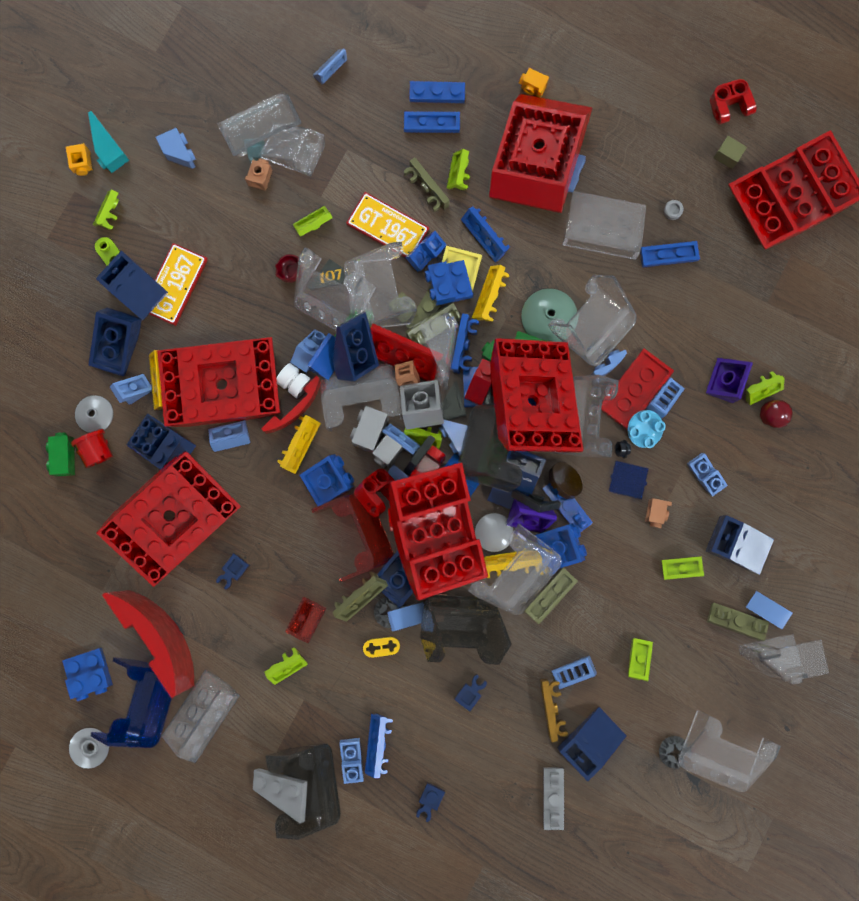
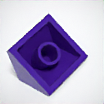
[706,358,753,403]
[506,499,557,533]

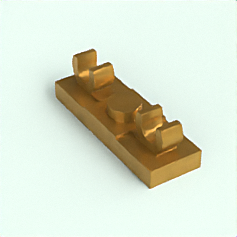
[540,679,568,742]

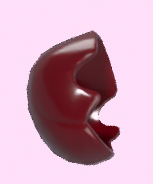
[275,254,304,283]
[760,400,793,428]

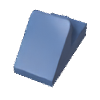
[110,374,152,405]

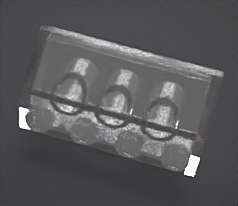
[162,670,240,763]

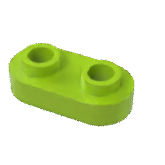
[95,237,120,266]

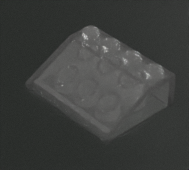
[562,191,646,260]

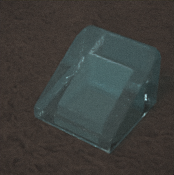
[244,140,269,162]

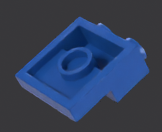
[425,260,473,306]
[300,454,354,508]
[534,523,587,572]
[62,648,113,701]

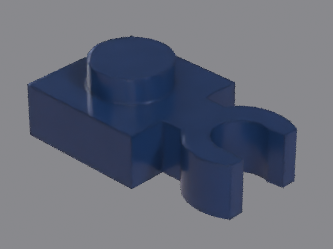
[216,553,250,589]
[454,674,487,711]
[416,782,445,822]

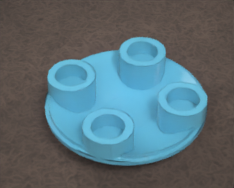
[628,410,665,448]

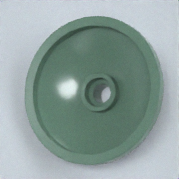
[521,289,578,342]

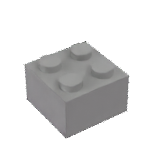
[400,380,444,430]
[350,406,389,453]

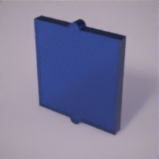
[609,461,649,499]

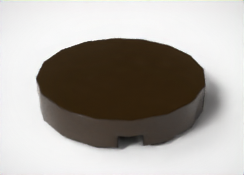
[548,462,583,499]

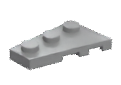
[253,768,307,823]

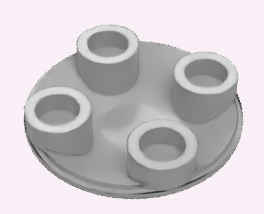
[475,513,513,552]

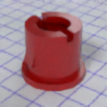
[71,429,113,468]

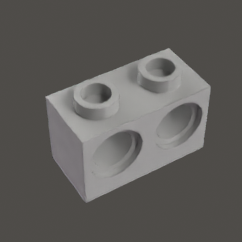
[372,435,403,468]

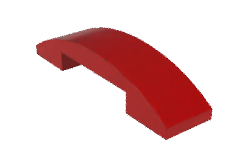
[261,376,321,434]

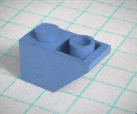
[156,128,195,169]
[290,329,326,372]
[439,420,479,456]

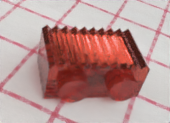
[285,597,327,644]

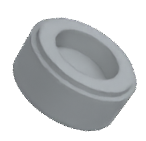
[663,200,684,220]

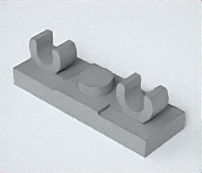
[543,767,564,830]

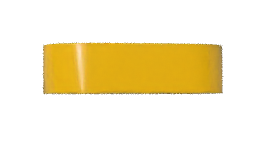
[363,637,400,658]

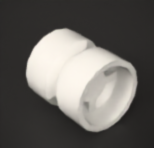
[277,363,312,399]

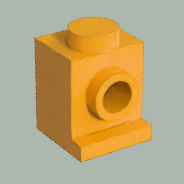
[519,68,549,98]
[66,144,92,176]

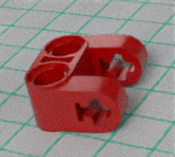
[710,79,756,125]
[409,445,446,477]
[354,469,395,517]

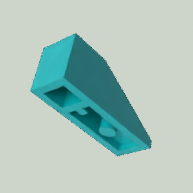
[88,111,129,173]

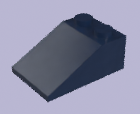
[89,308,142,376]
[333,312,379,381]
[377,550,413,608]

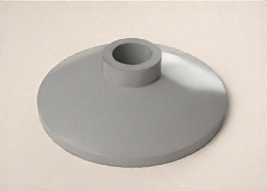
[75,395,113,433]
[69,728,109,768]

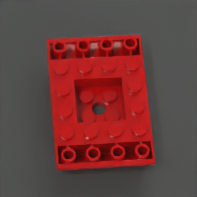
[489,94,592,213]
[157,337,280,427]
[490,338,584,452]
[96,451,241,587]

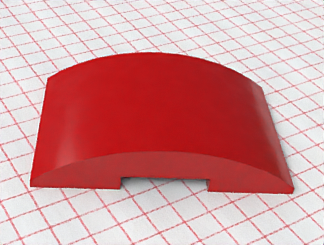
[728,130,859,250]
[389,462,488,600]
[102,590,194,698]

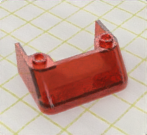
[311,493,394,582]

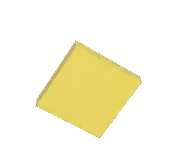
[442,246,482,292]

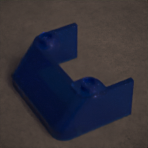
[90,657,172,748]

